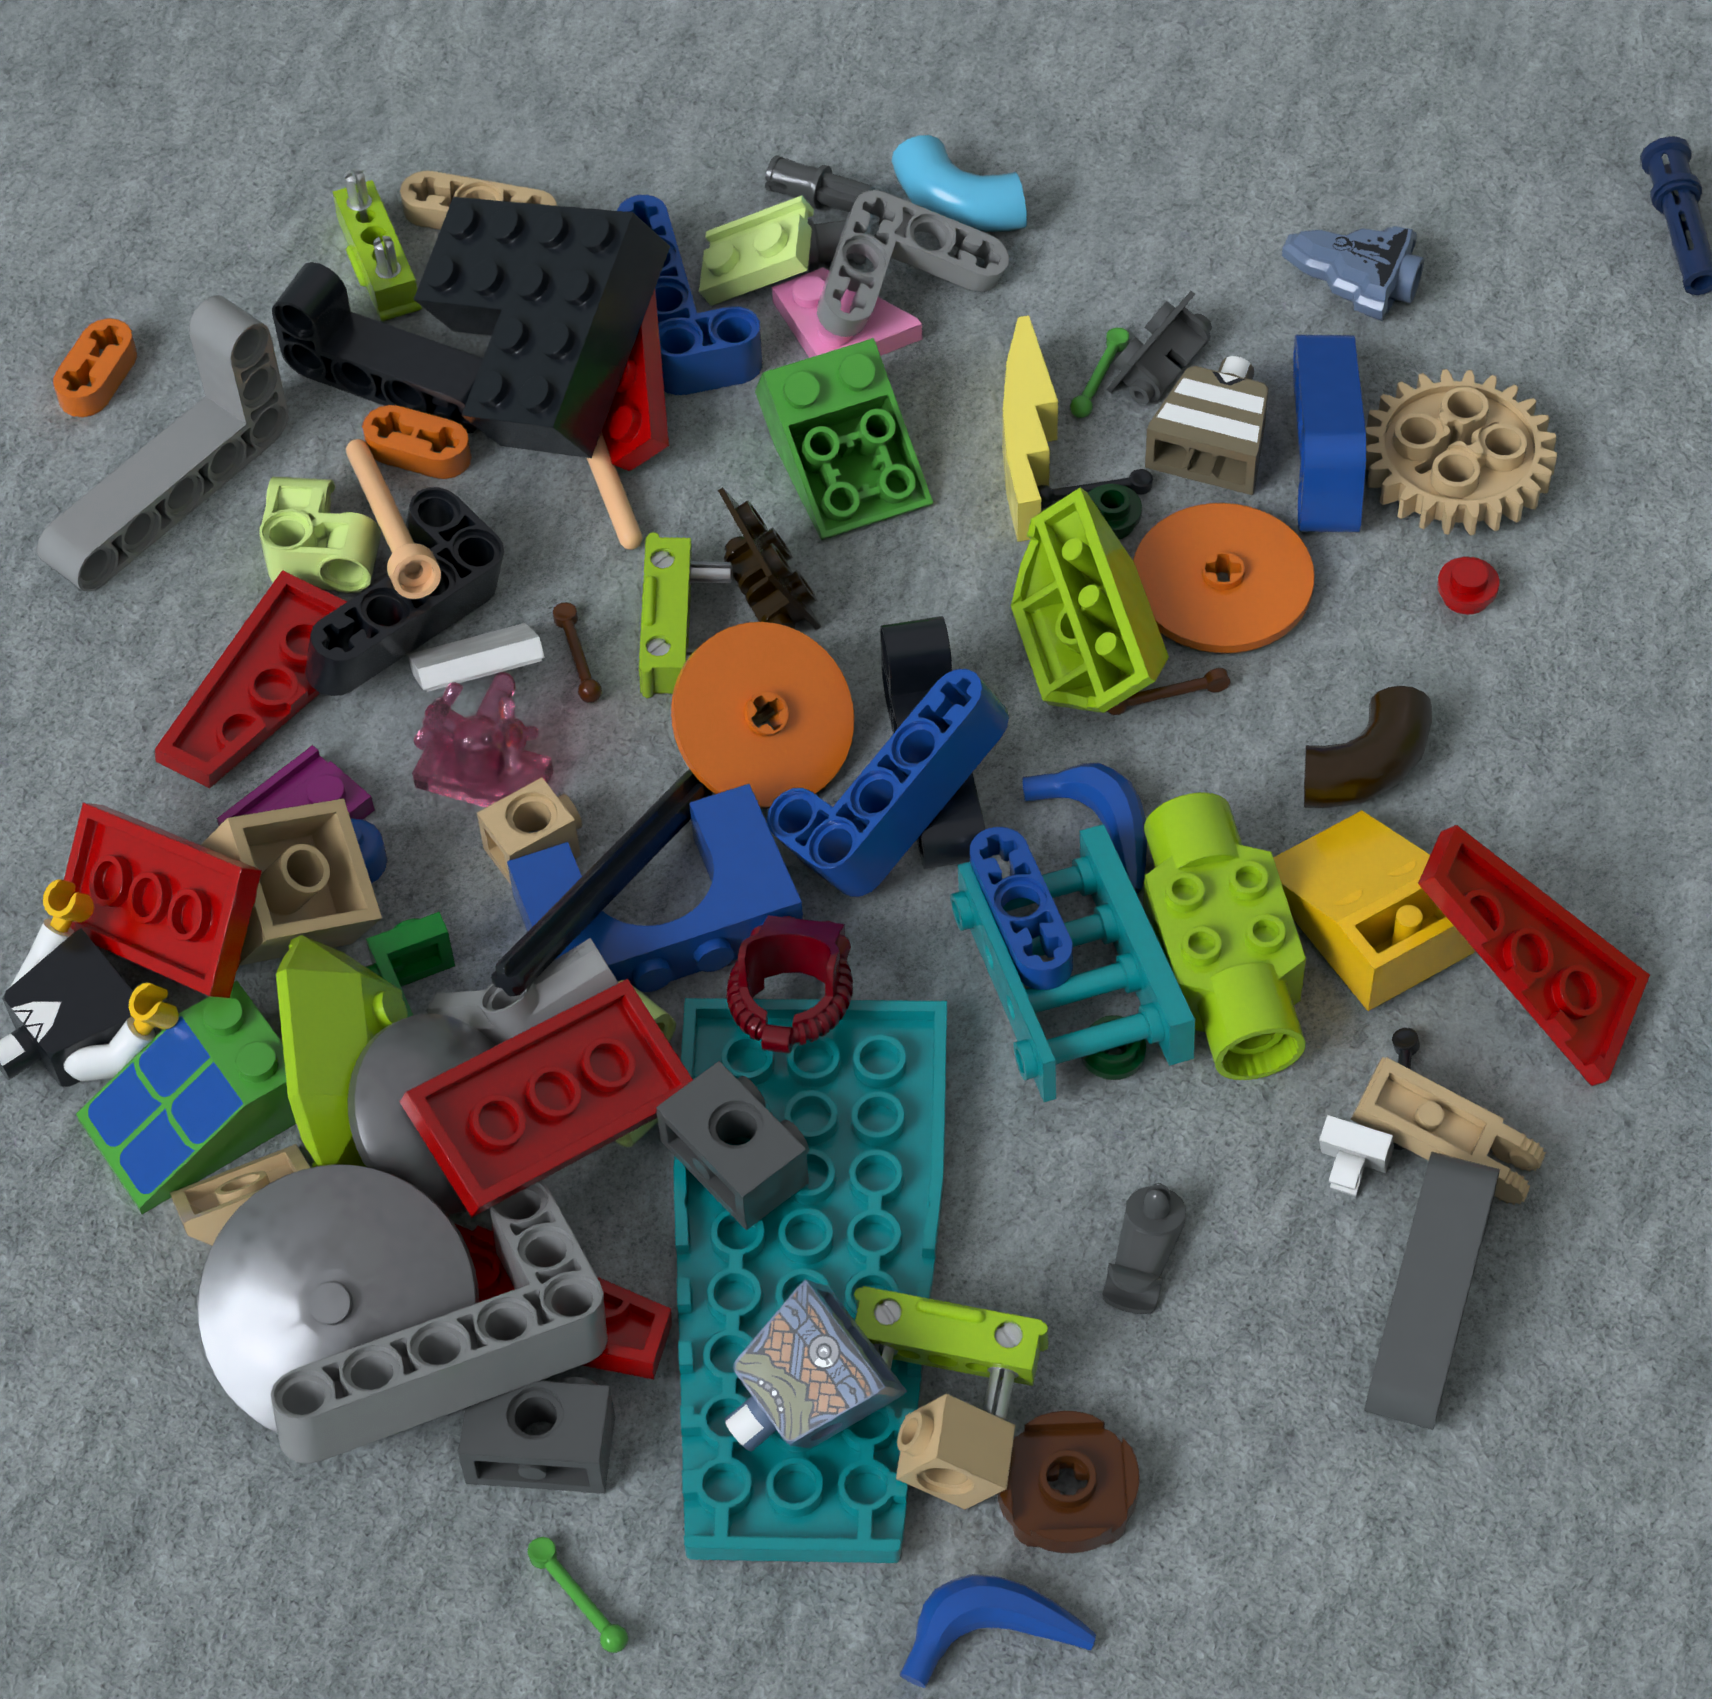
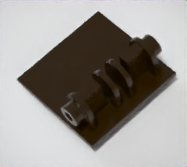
[718,487,821,630]

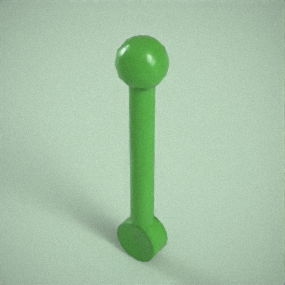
[1070,327,1129,418]
[528,1537,628,1653]

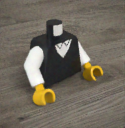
[0,879,179,1087]

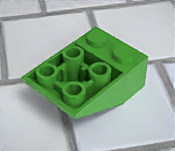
[755,338,933,541]

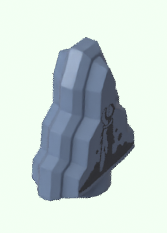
[1282,226,1424,321]

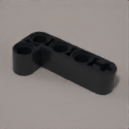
[272,262,483,434]
[305,487,504,696]
[880,616,985,869]

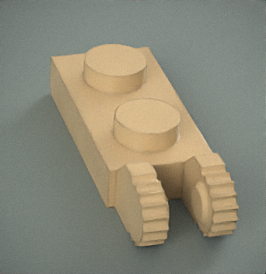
[1351,1057,1546,1205]

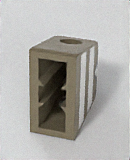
[1145,356,1269,495]

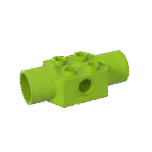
[1143,792,1306,1080]

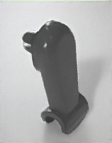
[1102,1183,1186,1314]

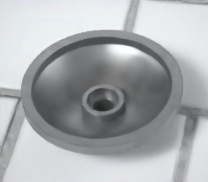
[348,1014,496,1215]

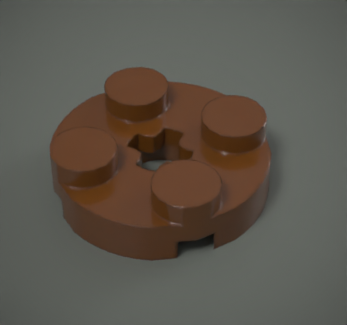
[997,1411,1139,1554]

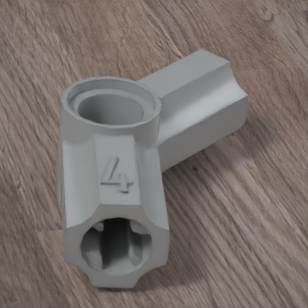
[427,938,618,1045]

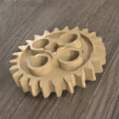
[1365,369,1557,535]

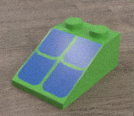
[76,981,296,1214]

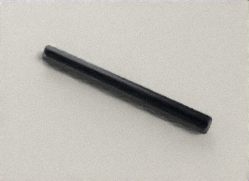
[491,769,713,997]

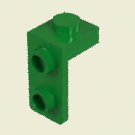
[365,912,455,1017]

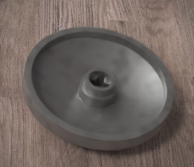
[198,1164,479,1433]

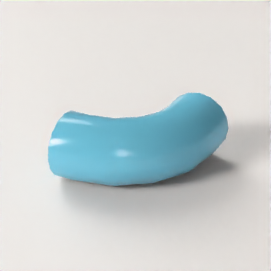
[891,135,1027,232]

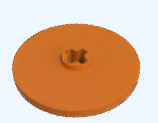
[1133,503,1314,653]
[671,622,854,809]

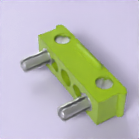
[332,169,422,322]
[639,532,733,698]
[854,1286,1049,1420]

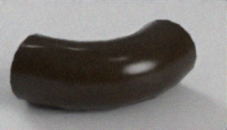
[1304,686,1432,809]

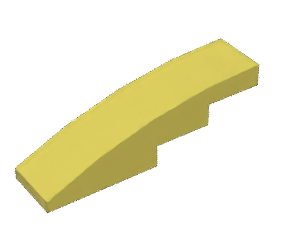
[1002,315,1058,542]

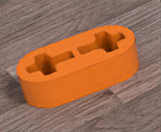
[53,318,137,417]
[362,405,472,479]

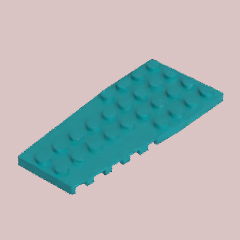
[673,998,947,1563]

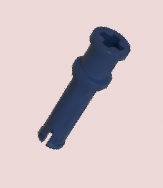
[1640,136,1712,295]

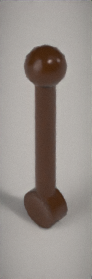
[553,602,602,703]
[1107,668,1231,715]

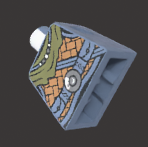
[725,1280,907,1451]

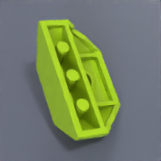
[1011,487,1169,713]
[276,935,407,1168]

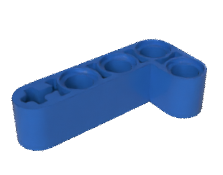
[617,195,763,395]
[1293,335,1366,532]
[767,669,1009,897]

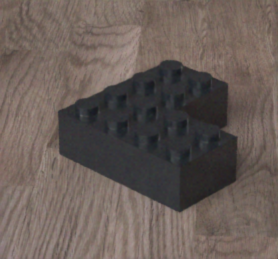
[414,197,670,458]

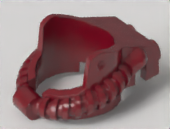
[726,915,853,1054]

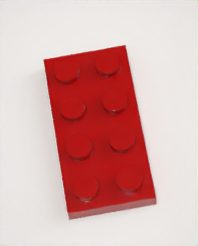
[64,802,262,998]
[400,979,693,1217]

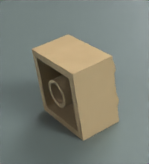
[201,798,382,966]

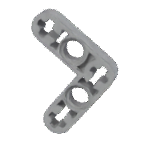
[817,190,1009,337]

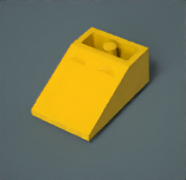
[1273,810,1475,1011]

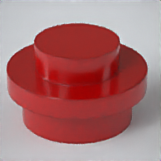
[1437,557,1500,615]

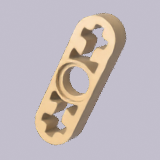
[400,171,557,230]

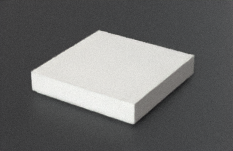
[407,623,545,692]

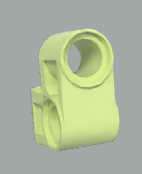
[259,476,381,593]

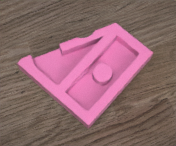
[772,267,922,358]

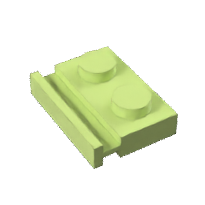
[699,195,814,306]

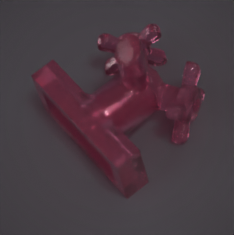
[412,672,554,808]

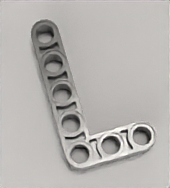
[37,295,288,592]
[270,1181,608,1463]

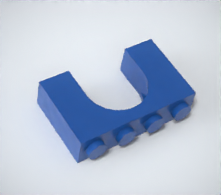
[507,784,803,992]

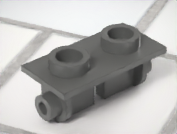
[1107,291,1212,404]

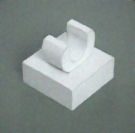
[1319,1115,1394,1196]

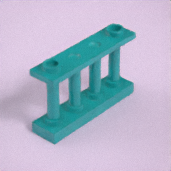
[950,824,1195,1102]

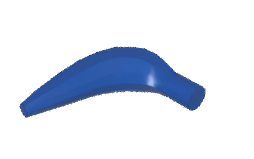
[1022,763,1147,894]
[900,1574,1096,1688]

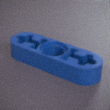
[970,827,1073,990]

